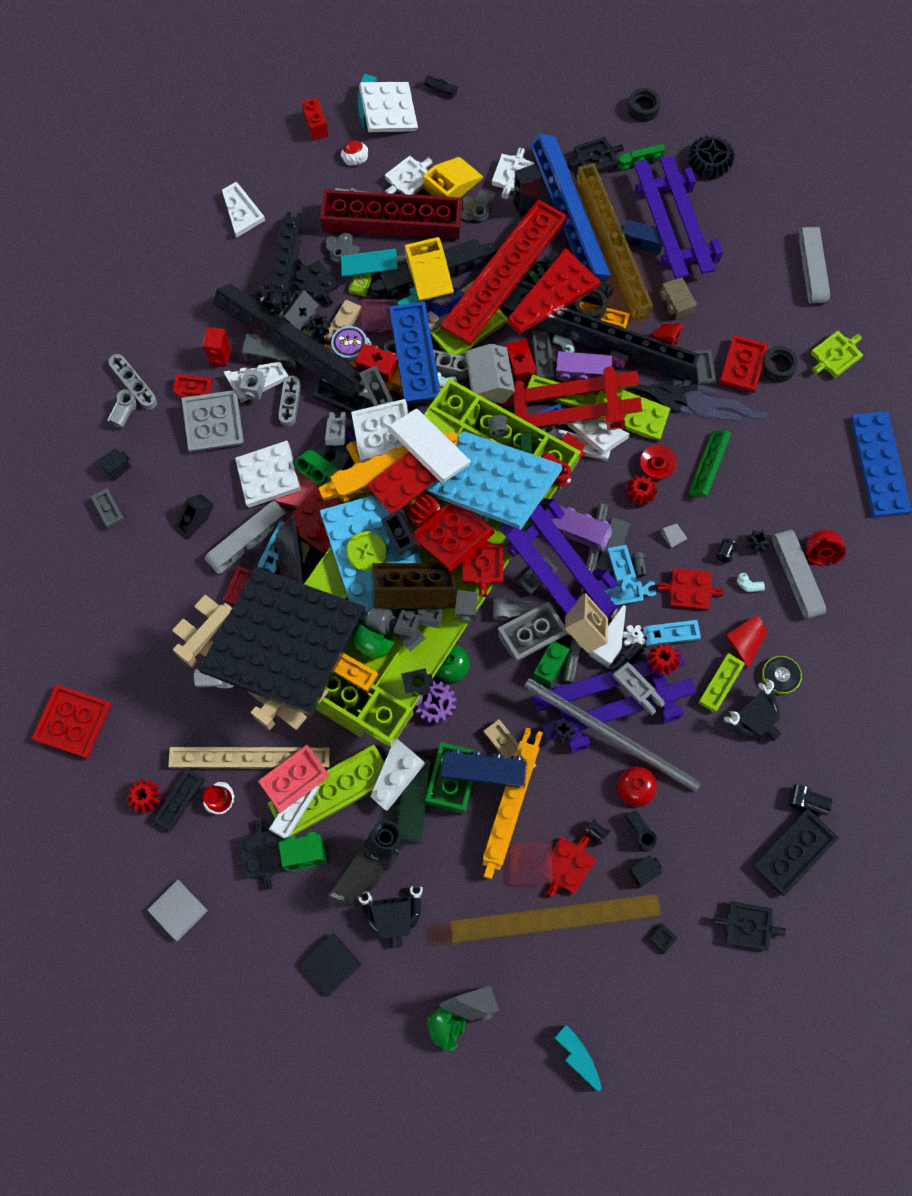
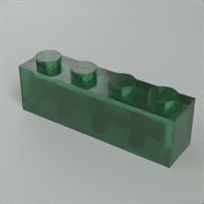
[395,759,431,844]

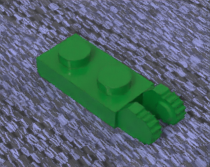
[617,144,665,171]

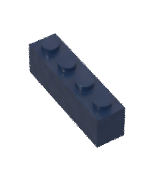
[441,749,528,788]

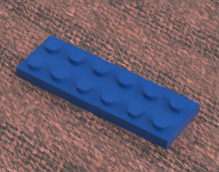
[389,302,440,405]
[850,411,912,518]

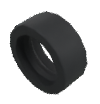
[628,88,660,122]
[573,288,607,320]
[762,346,798,382]

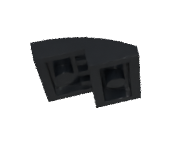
[300,933,362,997]

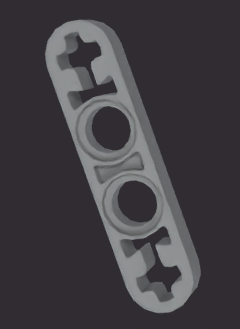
[109,354,157,410]

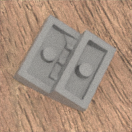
[148,880,208,941]

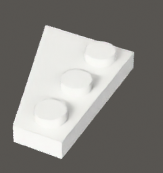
[222,182,265,238]
[224,362,288,403]
[566,419,629,455]
[370,739,426,810]

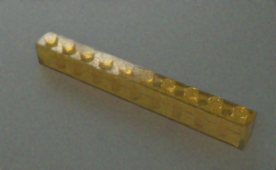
[577,163,653,322]
[450,894,661,945]

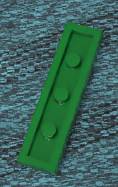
[689,430,731,497]

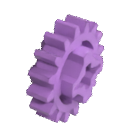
[415,681,457,725]

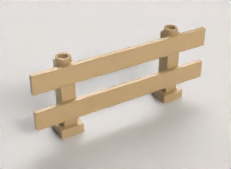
[172,595,329,730]

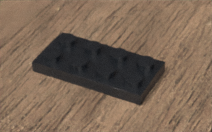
[752,809,839,897]

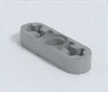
[278,376,301,427]

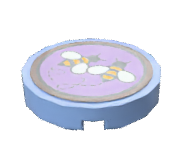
[331,326,368,361]

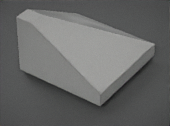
[661,524,687,548]

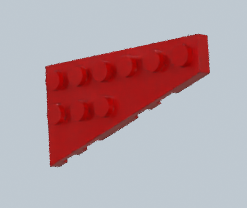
[508,248,601,334]

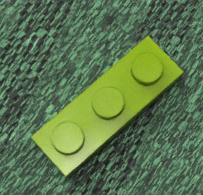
[698,653,745,713]

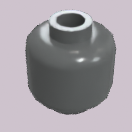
[363,607,395,635]

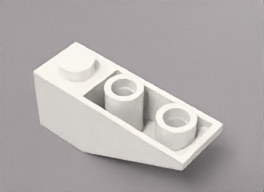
[589,605,626,669]

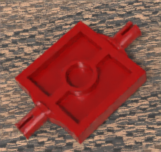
[463,541,503,597]
[657,568,724,610]
[540,835,596,898]

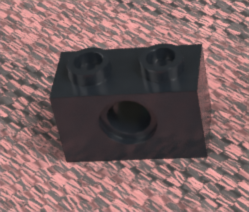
[312,437,353,471]
[381,510,422,559]

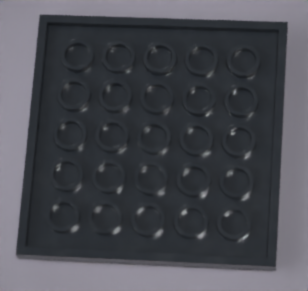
[198,566,365,716]

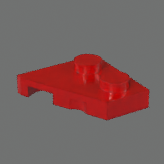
[173,374,213,398]

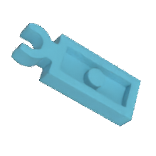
[608,545,636,595]
[604,580,656,605]

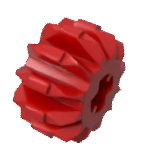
[625,474,658,507]
[407,494,440,527]
[647,642,681,676]
[126,779,161,814]

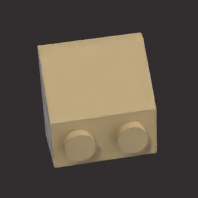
[564,593,608,653]

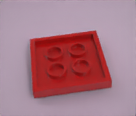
[284,484,344,556]
[414,503,495,572]
[32,684,112,759]

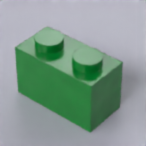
[533,641,570,688]

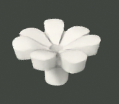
[623,625,647,646]

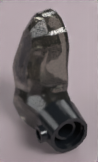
[325,820,405,909]

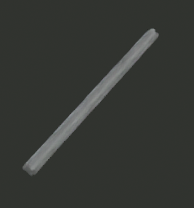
[563,504,608,683]
[524,679,701,792]

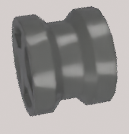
[488,415,509,438]

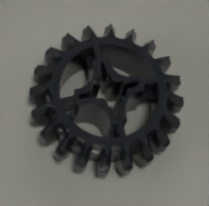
[688,134,735,179]

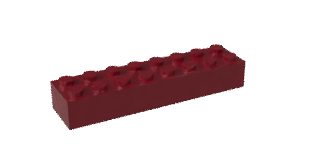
[320,190,462,239]

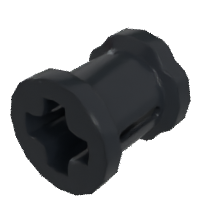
[716,538,738,563]
[584,819,611,845]

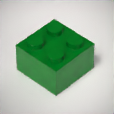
[278,832,328,872]

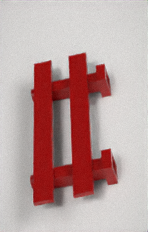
[494,366,643,431]

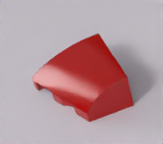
[725,614,767,669]

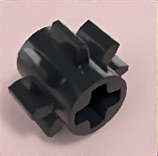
[542,252,560,271]
[308,314,331,338]
[746,529,771,553]
[551,718,576,745]

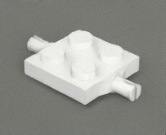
[492,148,534,199]
[385,156,433,195]

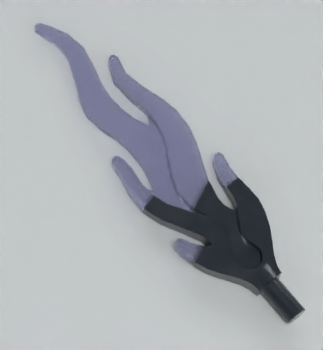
[634,380,769,422]

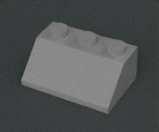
[465,344,515,404]
[498,601,567,661]

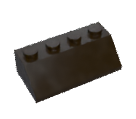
[372,563,458,609]

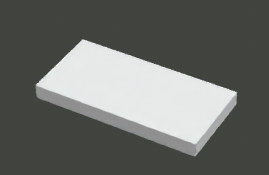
[388,409,471,483]

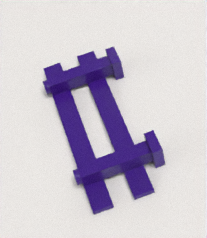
[634,156,723,279]
[499,498,618,624]
[531,650,697,754]

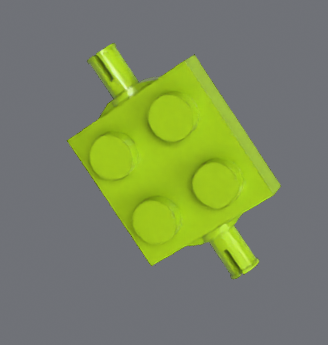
[811,331,863,378]

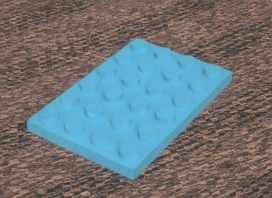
[423,431,562,530]
[320,495,421,622]

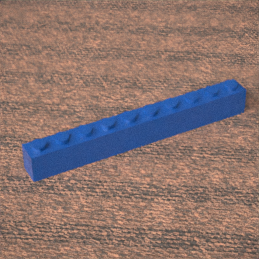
[530,133,611,281]

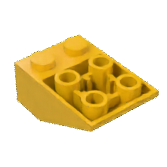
[423,157,483,198]
[405,237,454,301]

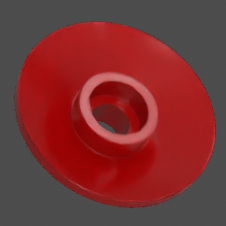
[640,445,677,479]

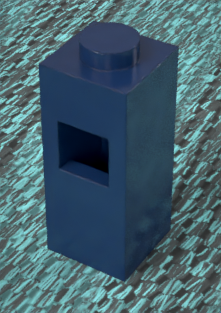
[619,219,663,254]

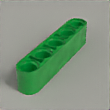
[295,450,368,503]

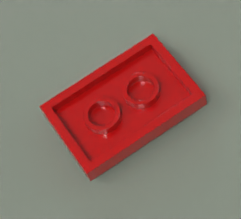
[719,335,768,393]
[367,451,438,514]

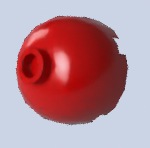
[806,530,846,566]
[616,766,657,808]

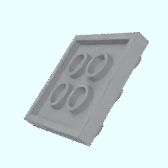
[182,390,244,452]

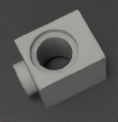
[240,369,266,400]

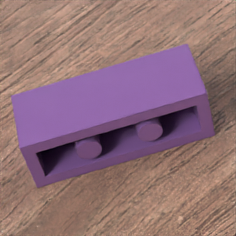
[555,351,612,382]
[552,505,613,552]

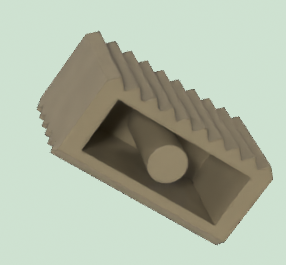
[660,278,697,320]

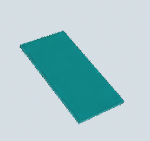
[341,249,398,277]

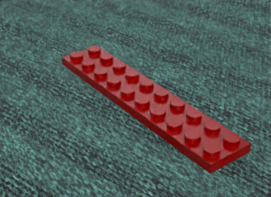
[441,200,567,346]

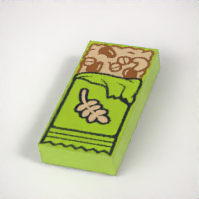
[349,273,375,297]

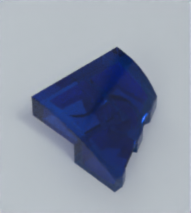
[427,287,465,317]

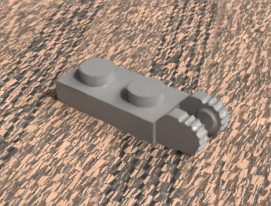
[325,412,346,446]
[613,662,665,715]

